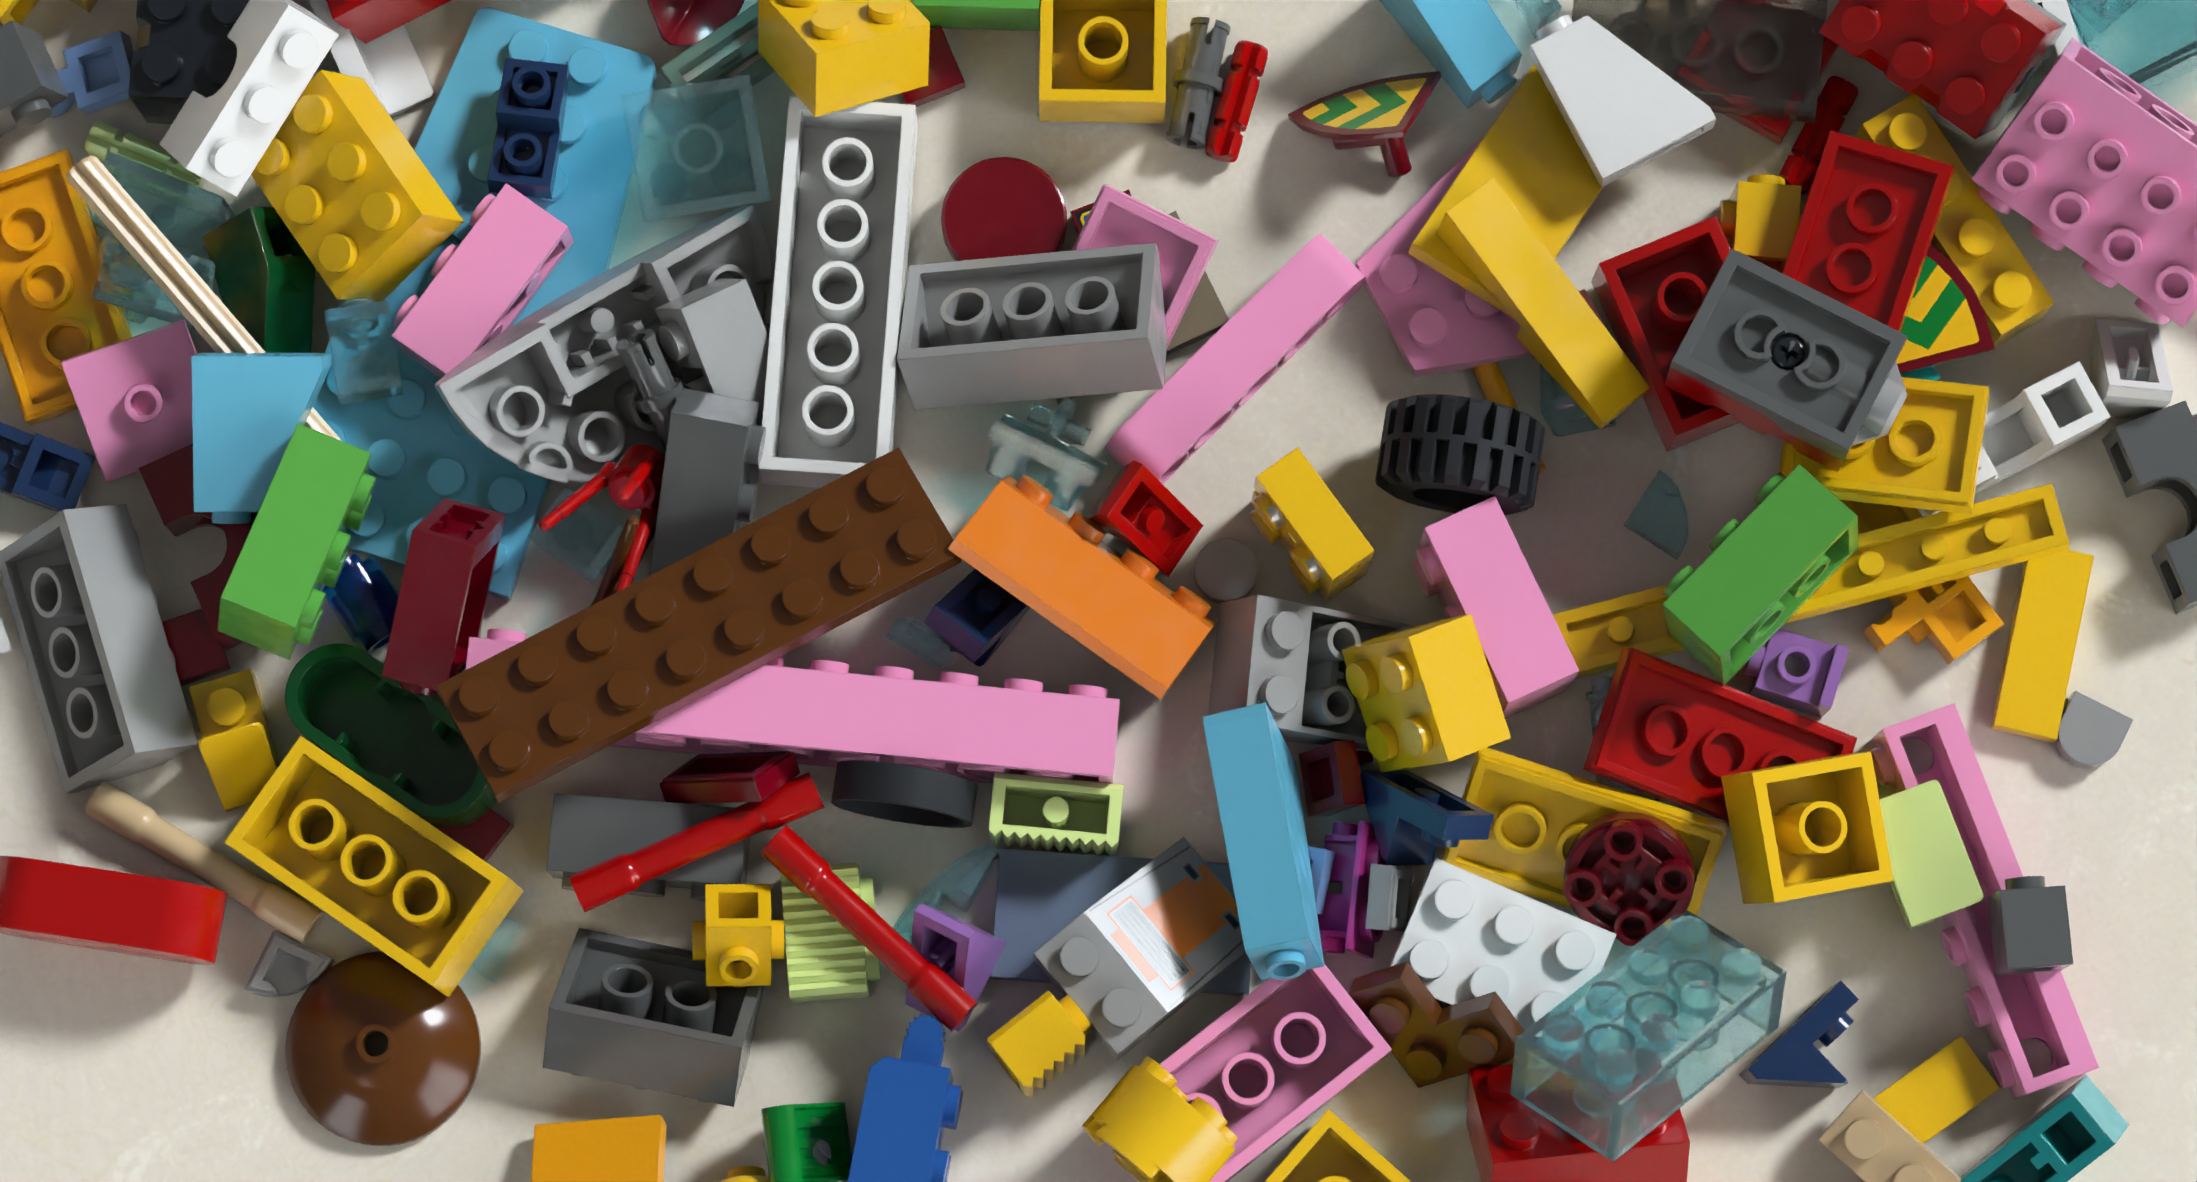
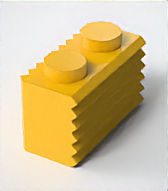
[986,990,1092,1097]

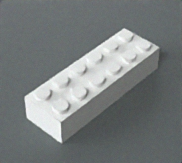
[758,96,918,488]

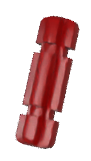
[1205,40,1268,163]
[1778,76,1858,194]

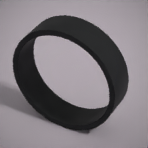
[831,760,978,828]

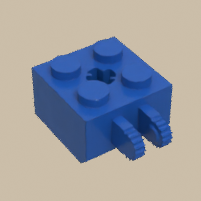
[848,1014,963,1182]

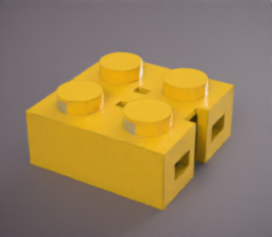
[1250,447,1375,603]

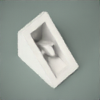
[2090,318,2173,419]

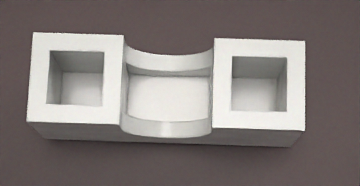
[159,0,339,197]
[1924,361,2110,516]

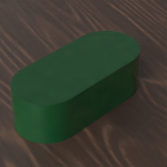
[285,644,497,828]

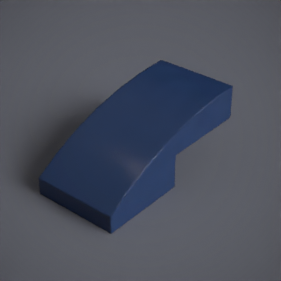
[0,422,96,512]

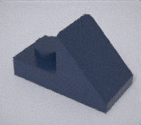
[924,569,1030,667]
[1360,770,1494,866]
[1739,981,1859,1088]

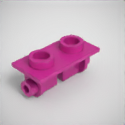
[1317,821,1388,959]

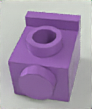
[1743,629,1849,718]

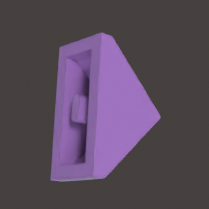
[905,903,1006,1031]

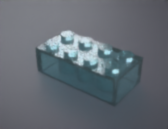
[1510,910,1787,1162]

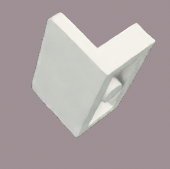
[309,0,435,118]

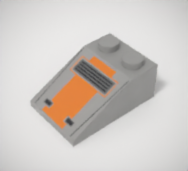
[1034,837,1246,1061]

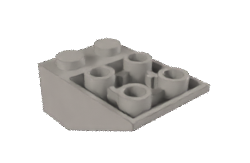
[1208,594,1412,750]

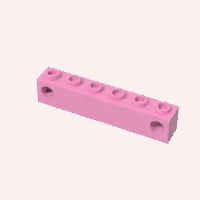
[1869,703,2099,1099]

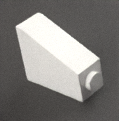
[1530,15,1716,188]

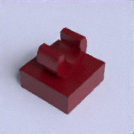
[1298,740,1373,817]

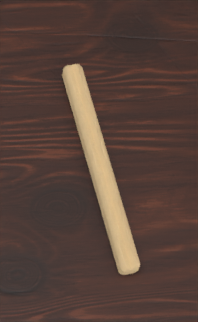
[66,155,341,440]

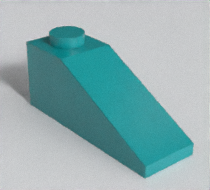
[1961,1075,2129,1182]

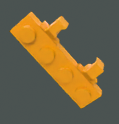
[1840,500,2004,665]

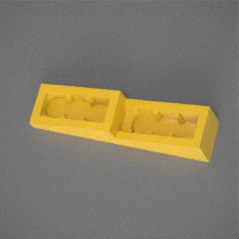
[1437,177,1650,429]

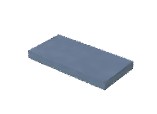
[991,849,1251,996]

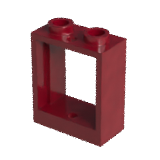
[382,498,506,695]

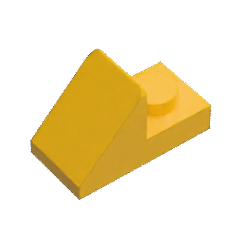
[189,669,280,812]

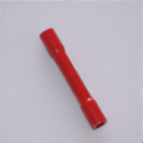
[569,772,825,913]
[761,825,978,1032]

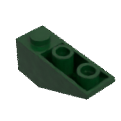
[203,207,315,353]

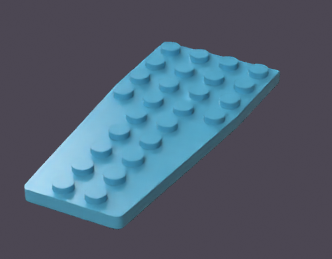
[313,7,657,601]

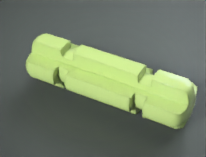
[84,122,205,196]

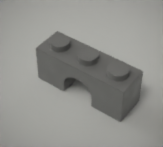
[2102,400,2197,614]

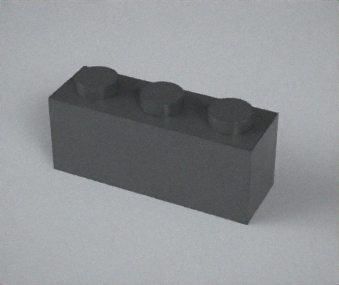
[650,388,766,575]
[547,793,750,901]

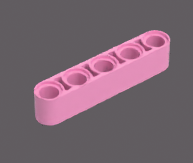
[1104,233,1367,484]

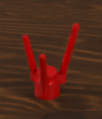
[539,444,665,593]

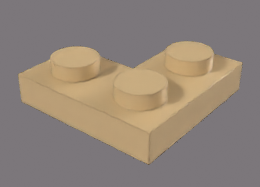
[1818,1089,1961,1182]

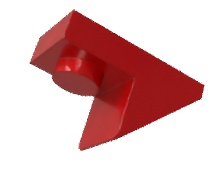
[1088,460,1203,577]

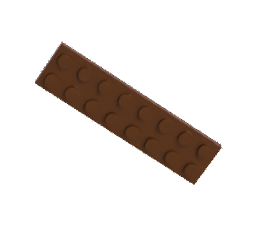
[436,448,962,804]

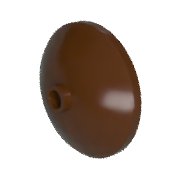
[285,951,481,1146]

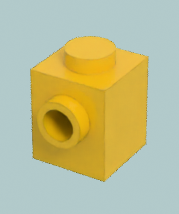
[1717,174,1801,273]

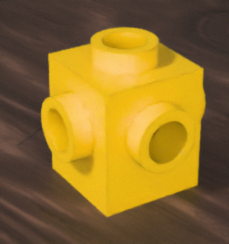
[692,884,784,987]

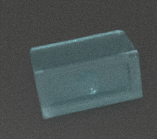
[92,152,236,273]

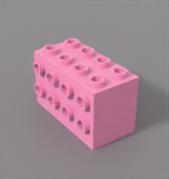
[1971,37,2197,328]

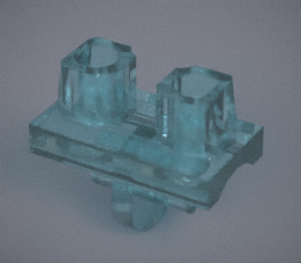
[93,236,215,331]
[985,397,1107,511]

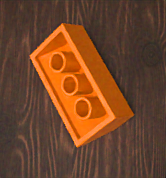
[948,475,1217,699]

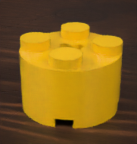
[1081,1056,1238,1182]

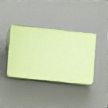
[1879,780,1984,931]

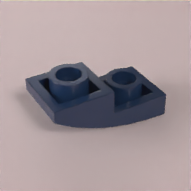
[487,58,569,199]

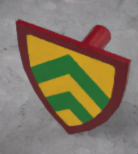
[1288,71,1442,177]
[1896,244,1995,374]

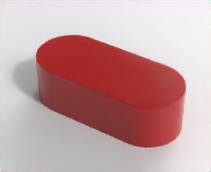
[0,856,228,965]

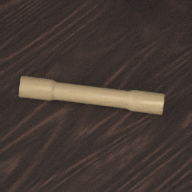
[85,781,324,945]

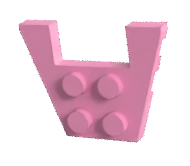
[1356,136,1607,377]

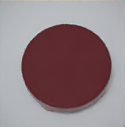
[941,157,1067,261]
[1563,812,1695,947]

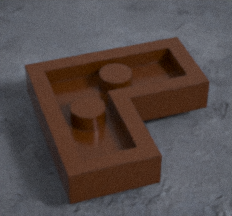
[1348,961,1530,1088]

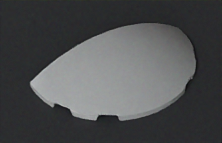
[434,204,773,483]

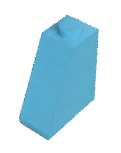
[1379,0,1522,109]
[191,353,331,524]

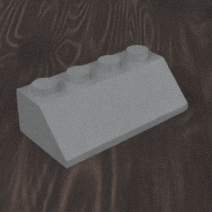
[897,243,1167,410]
[0,504,198,794]

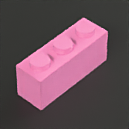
[391,183,574,379]

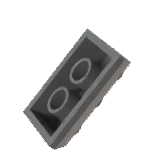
[543,928,764,1107]

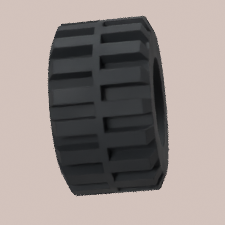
[1375,394,1545,515]

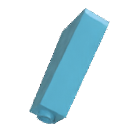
[1202,702,1324,980]

